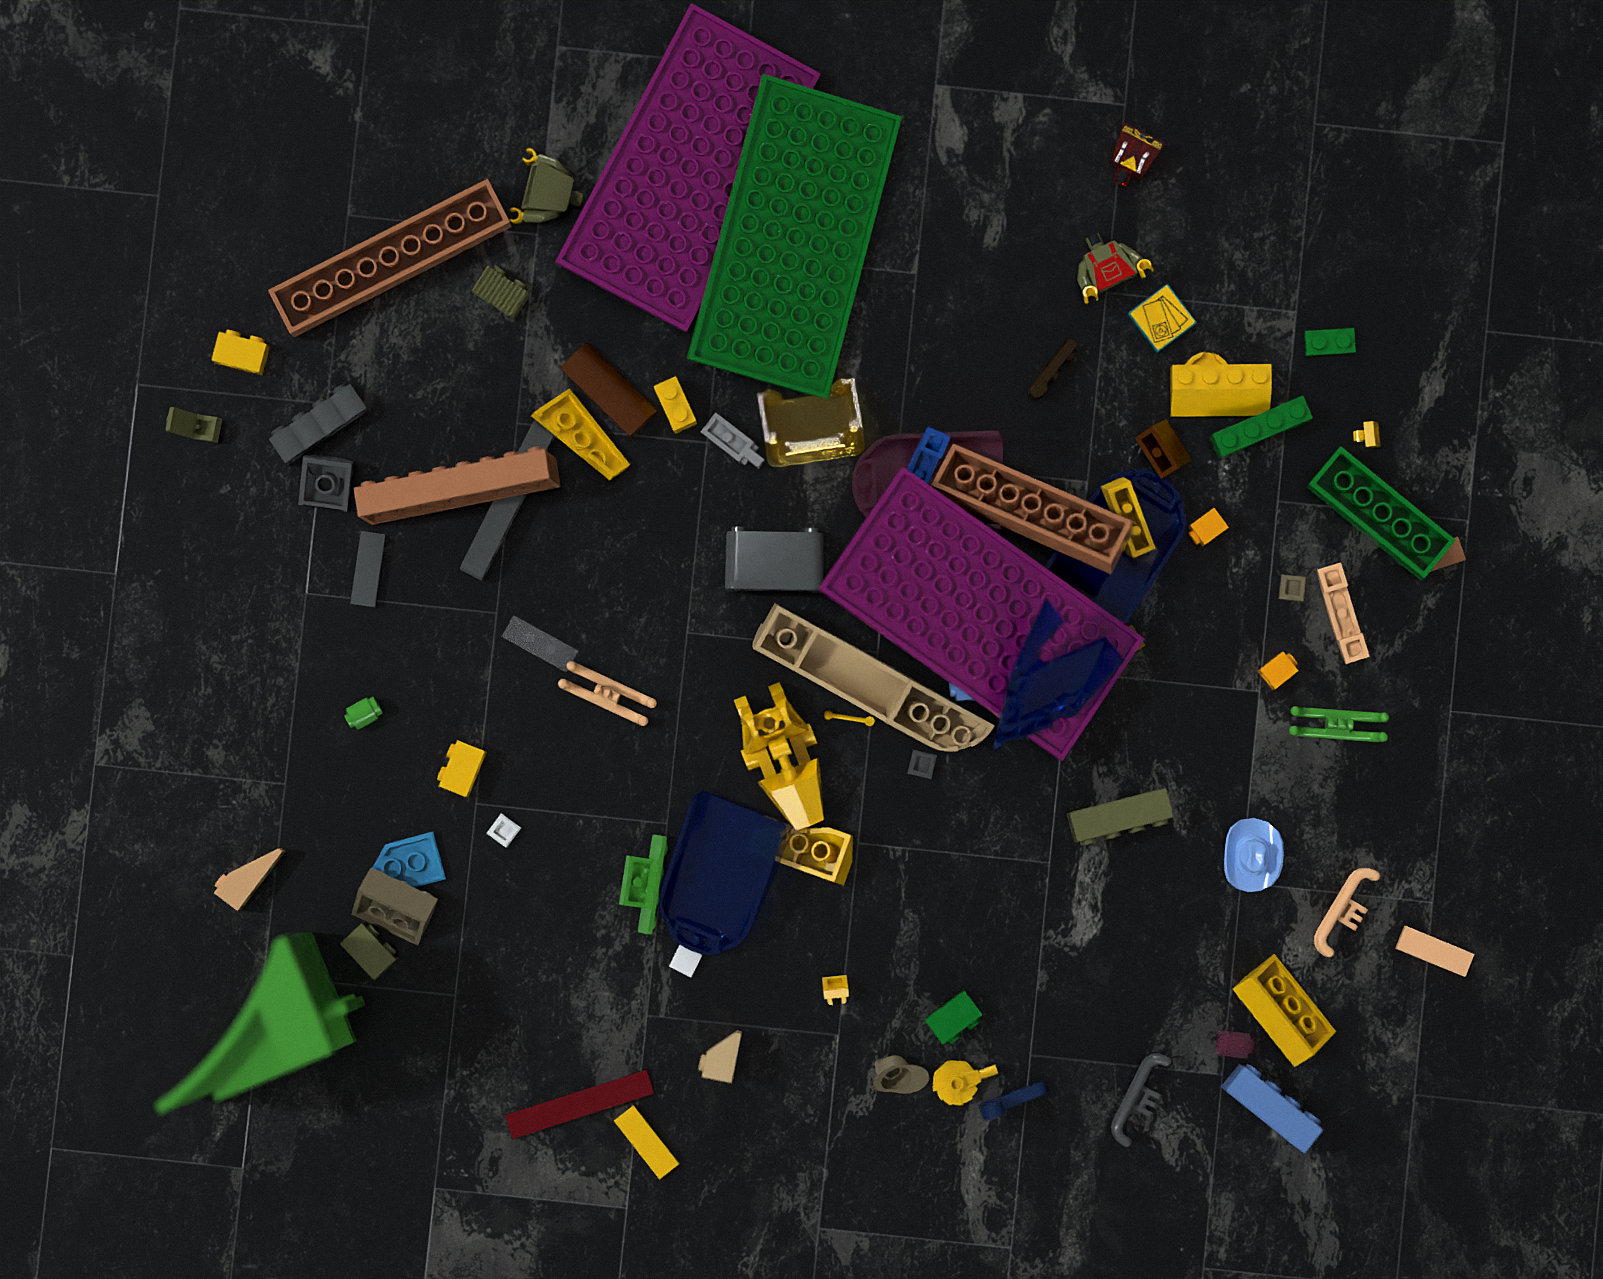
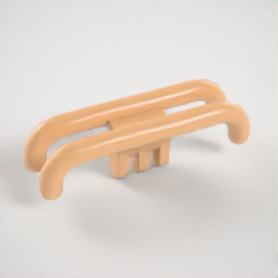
[558,661,657,726]
[1314,868,1380,957]

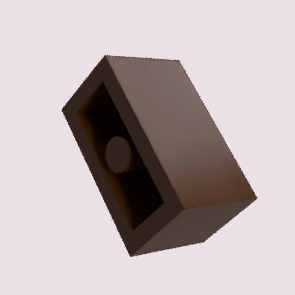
[1135,419,1192,479]

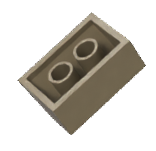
[352,868,438,945]

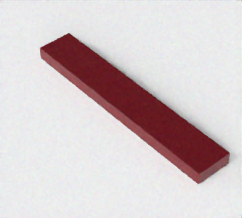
[505,1069,654,1139]

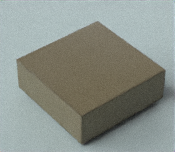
[1278,574,1306,602]

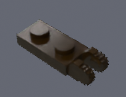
[1027,339,1078,399]

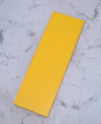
[614,1105,679,1179]

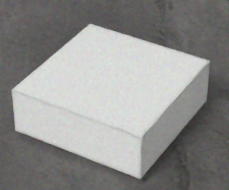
[487,813,521,848]
[669,944,702,977]

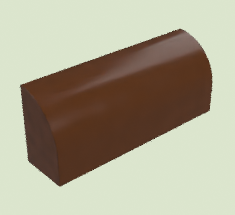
[560,342,658,438]

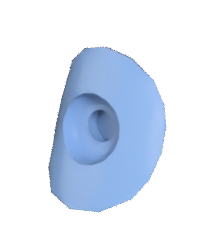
[1224,818,1284,892]

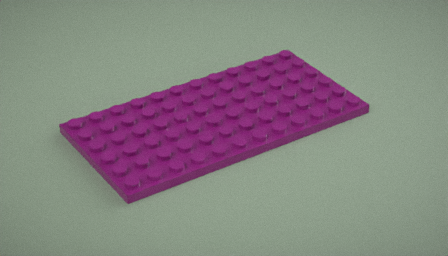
[555,3,820,333]
[818,467,1144,761]

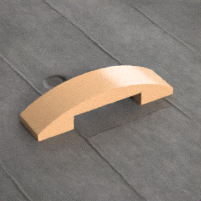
[1317,562,1370,664]

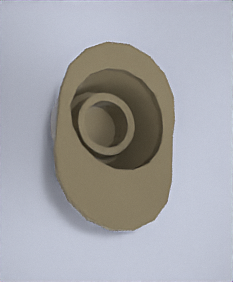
[873,1055,929,1094]

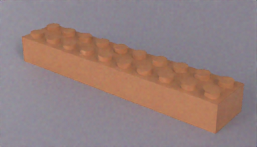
[268,179,512,337]

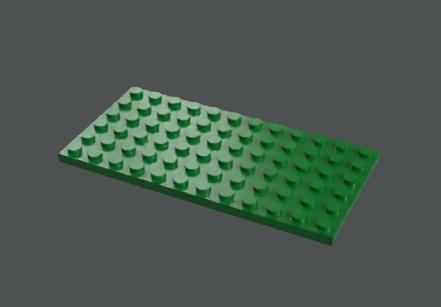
[687,74,902,400]

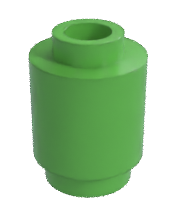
[344,696,383,730]

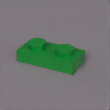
[1304,328,1356,356]

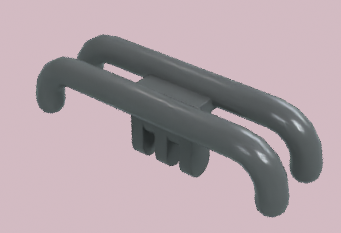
[1111,1053,1171,1147]

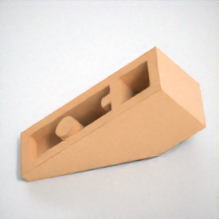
[214,848,286,911]

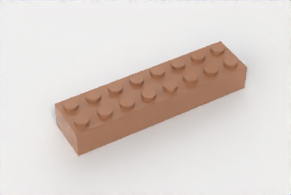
[931,443,1133,574]
[354,447,561,525]

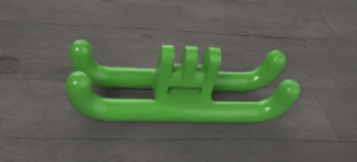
[1289,706,1389,742]

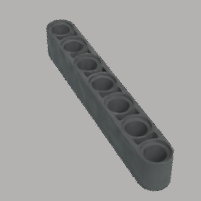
[460,420,556,581]

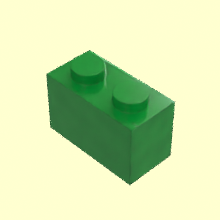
[924,990,982,1045]

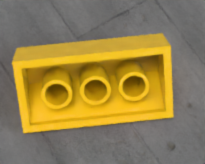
[1170,364,1272,417]
[1233,954,1336,1067]

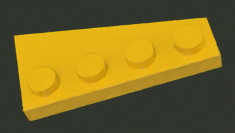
[531,388,630,481]

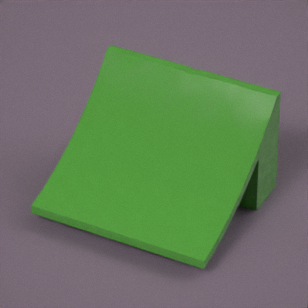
[156,932,365,1113]

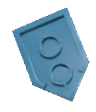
[372,832,446,888]

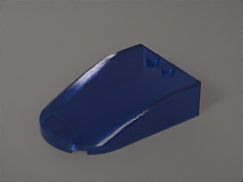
[1045,469,1186,625]
[659,790,793,955]

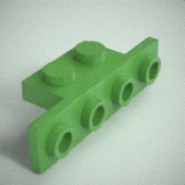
[619,835,668,934]

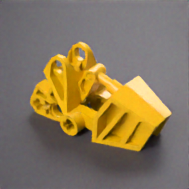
[734,682,824,830]

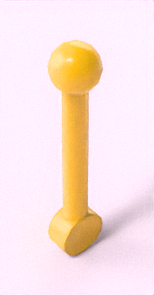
[823,710,875,726]

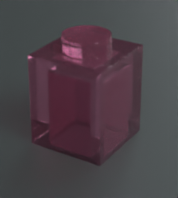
[1215,1029,1254,1059]

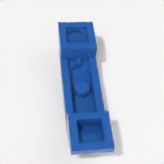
[907,426,951,484]

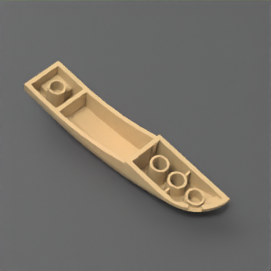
[752,603,995,752]

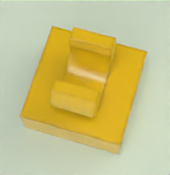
[1353,421,1381,448]
[822,975,849,1005]

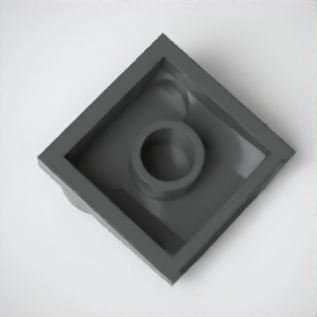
[298,455,354,512]

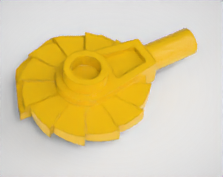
[933,1060,998,1106]

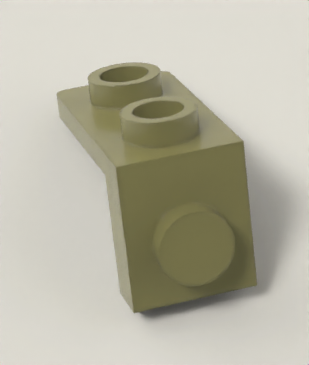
[166,407,222,443]

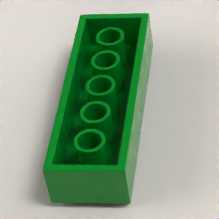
[1307,446,1456,581]

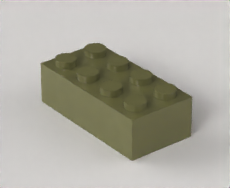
[1066,788,1174,846]

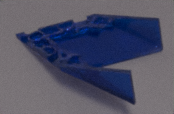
[993,597,1125,750]

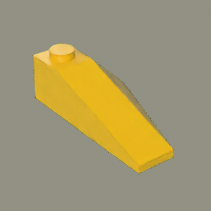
[747,828,853,885]

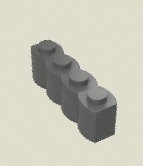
[269,384,368,465]

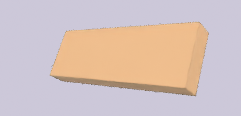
[1395,926,1474,977]

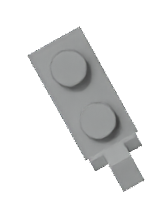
[701,413,764,469]

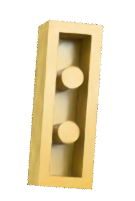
[1101,477,1156,558]

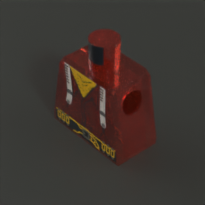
[1110,122,1166,186]

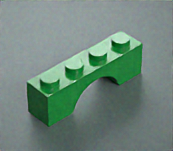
[1210,396,1313,459]

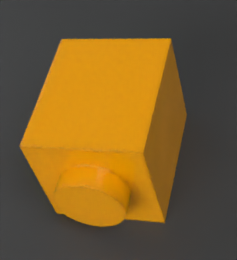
[1188,508,1229,547]
[1258,652,1298,690]

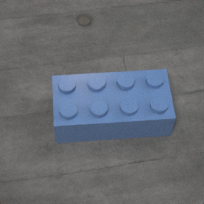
[1221,1064,1323,1153]

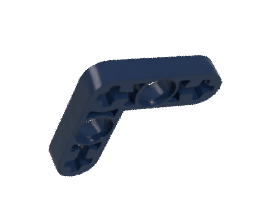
[978,1080,1049,1121]

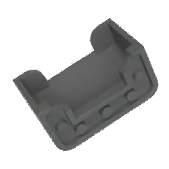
[725,527,825,593]

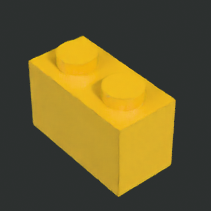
[212,330,270,375]
[653,376,697,434]
[437,740,486,797]

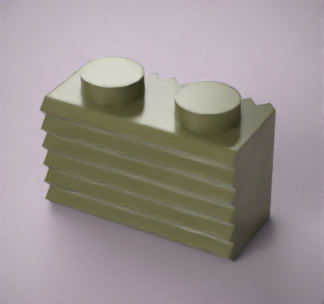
[471,266,530,319]

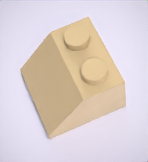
[698,1030,742,1083]

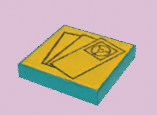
[1128,284,1197,353]

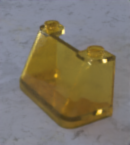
[757,378,865,467]

